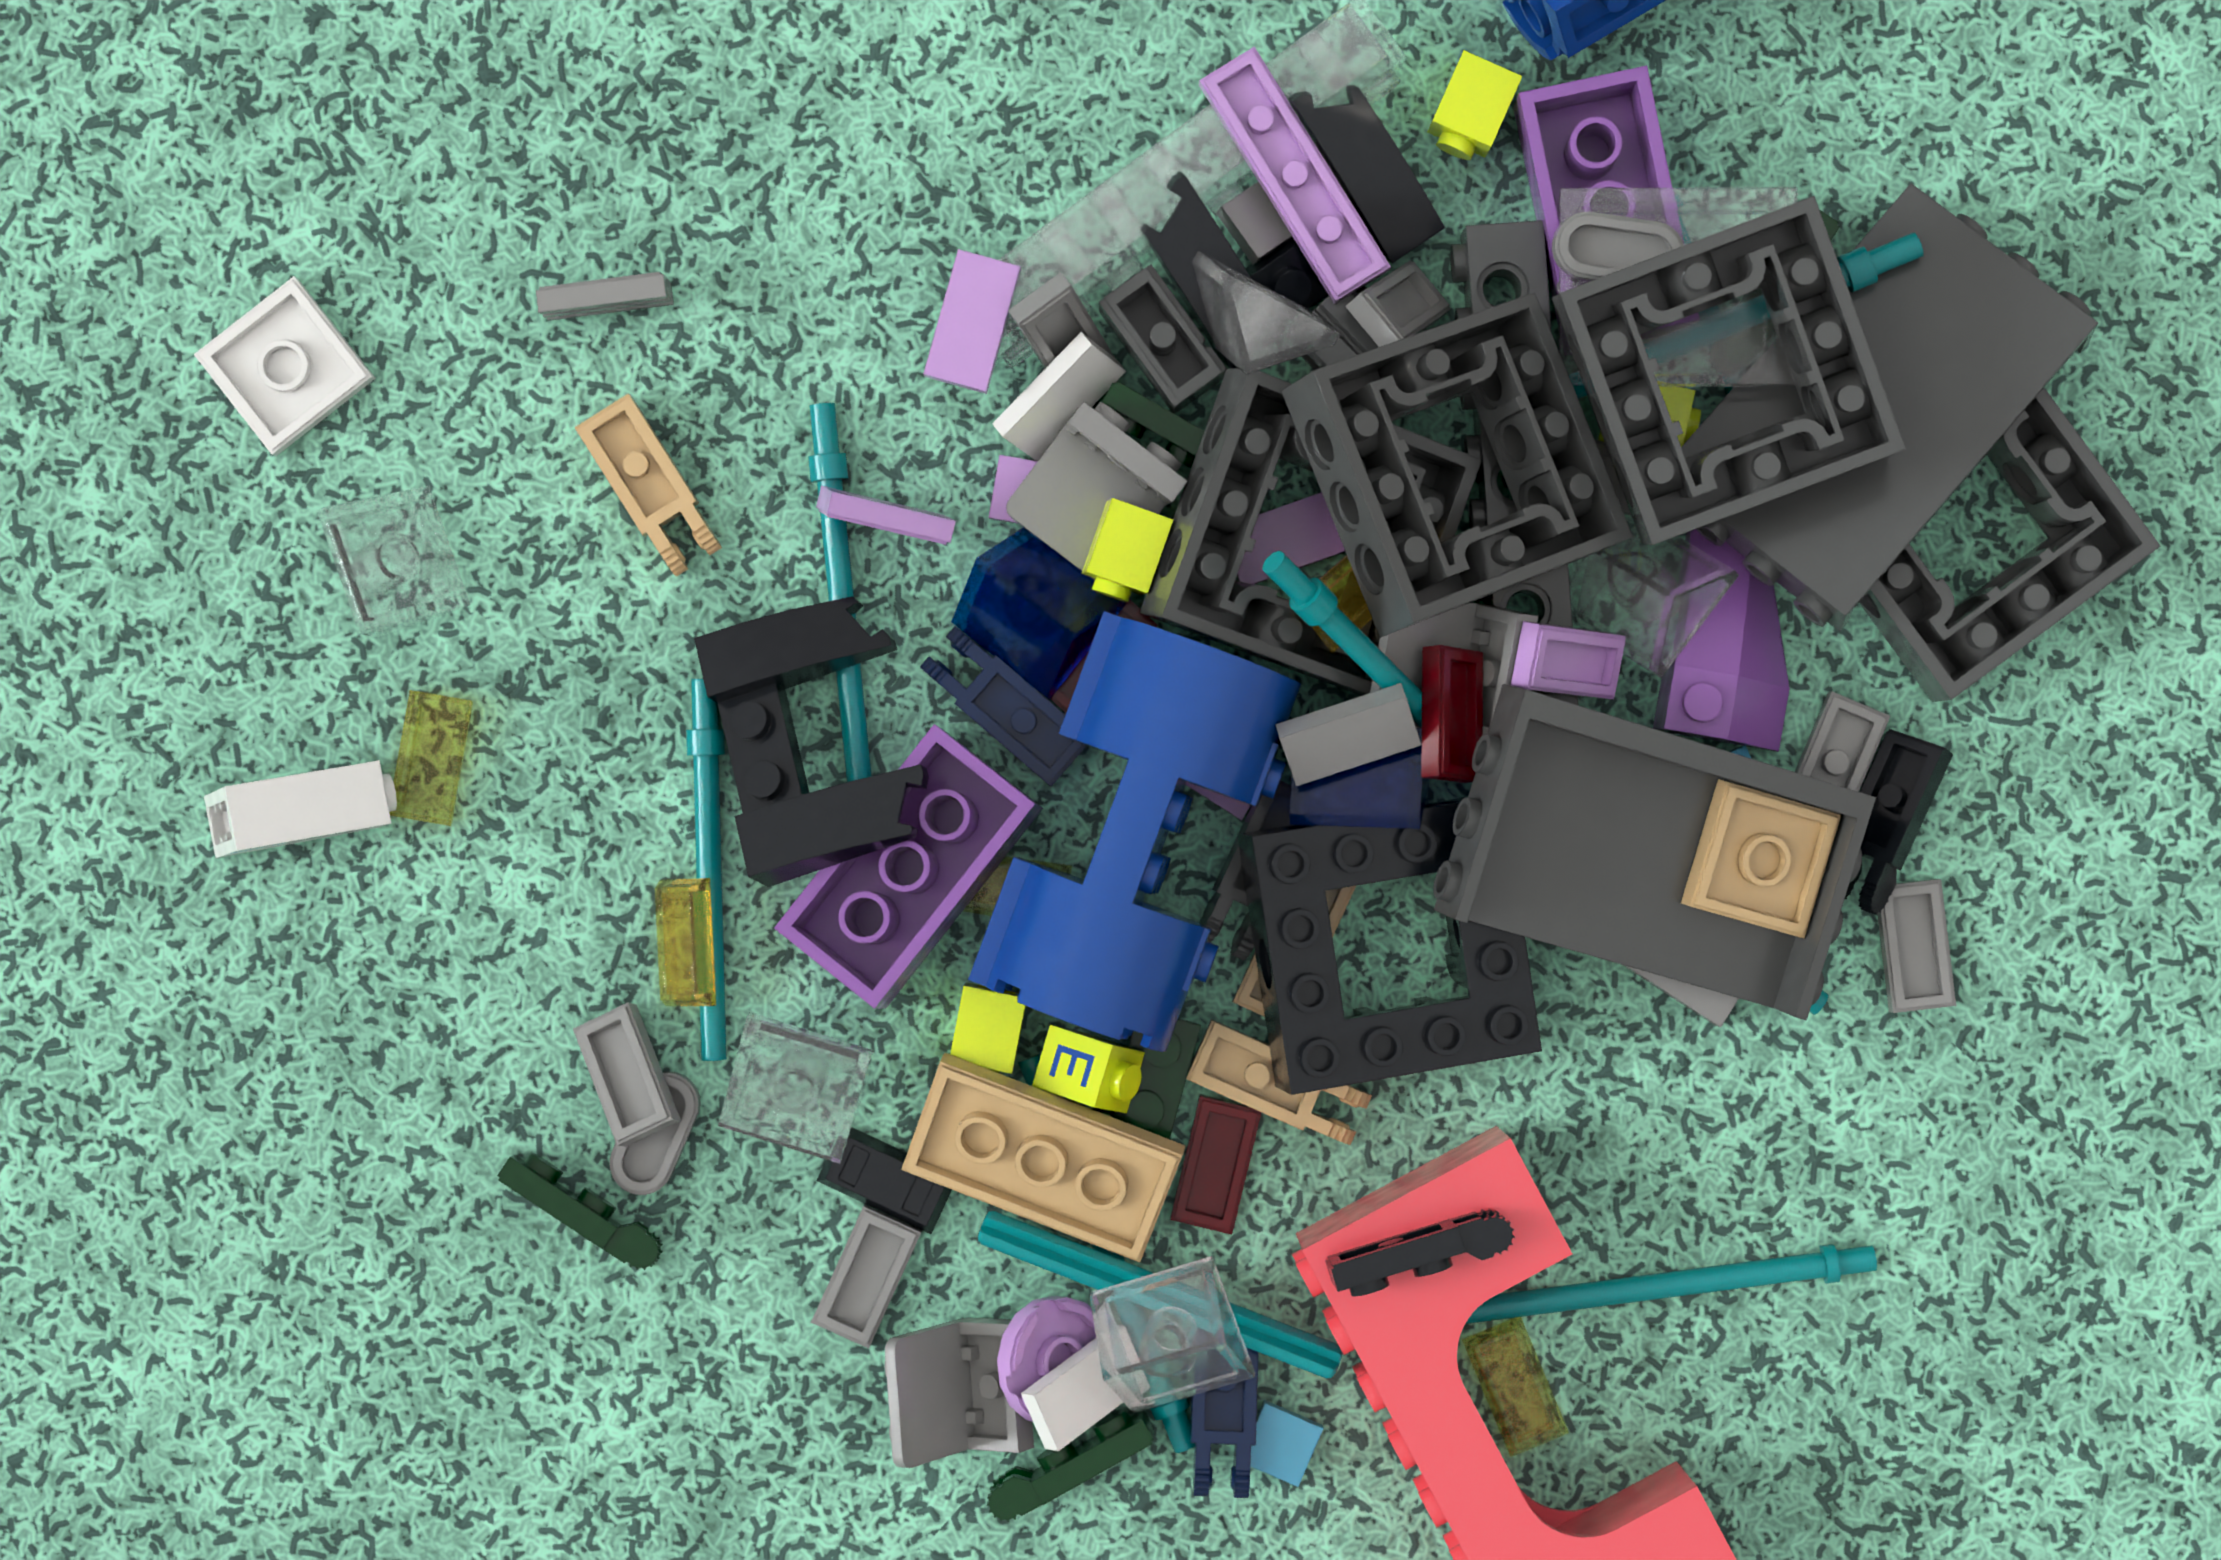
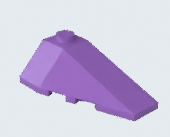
[1653,529,1790,752]

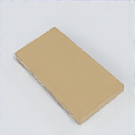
[901,1053,1186,1263]

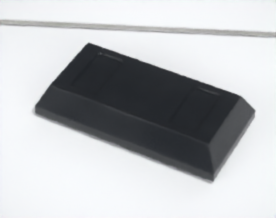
[816,1123,952,1234]

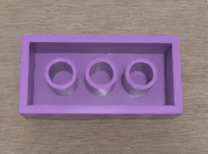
[1513,65,1699,356]
[774,724,1043,1009]

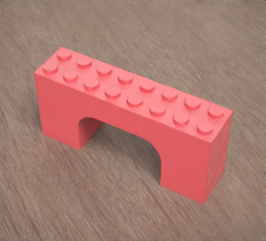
[1292,1126,1737,1560]

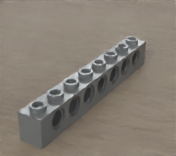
[1450,220,1578,705]

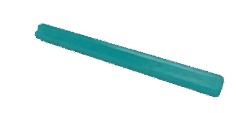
[978,1211,1343,1378]

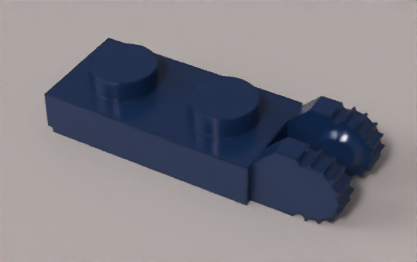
[920,626,1087,787]
[1190,1327,1258,1498]

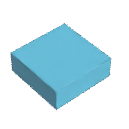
[1250,1400,1324,1487]

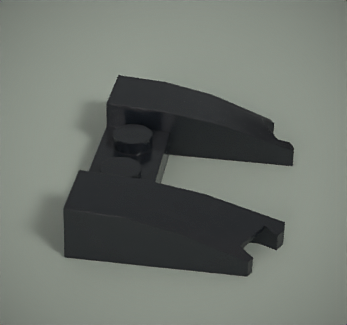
[1140,85,1445,368]
[694,596,929,887]

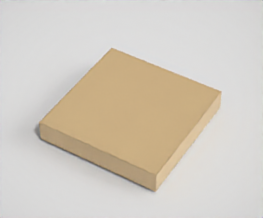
[1681,779,1841,938]

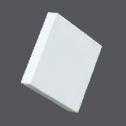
[194,276,376,456]

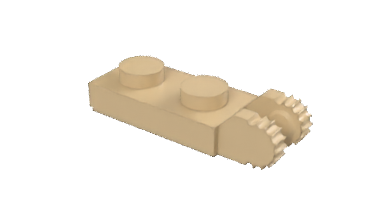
[575,393,722,577]
[1186,1019,1372,1145]

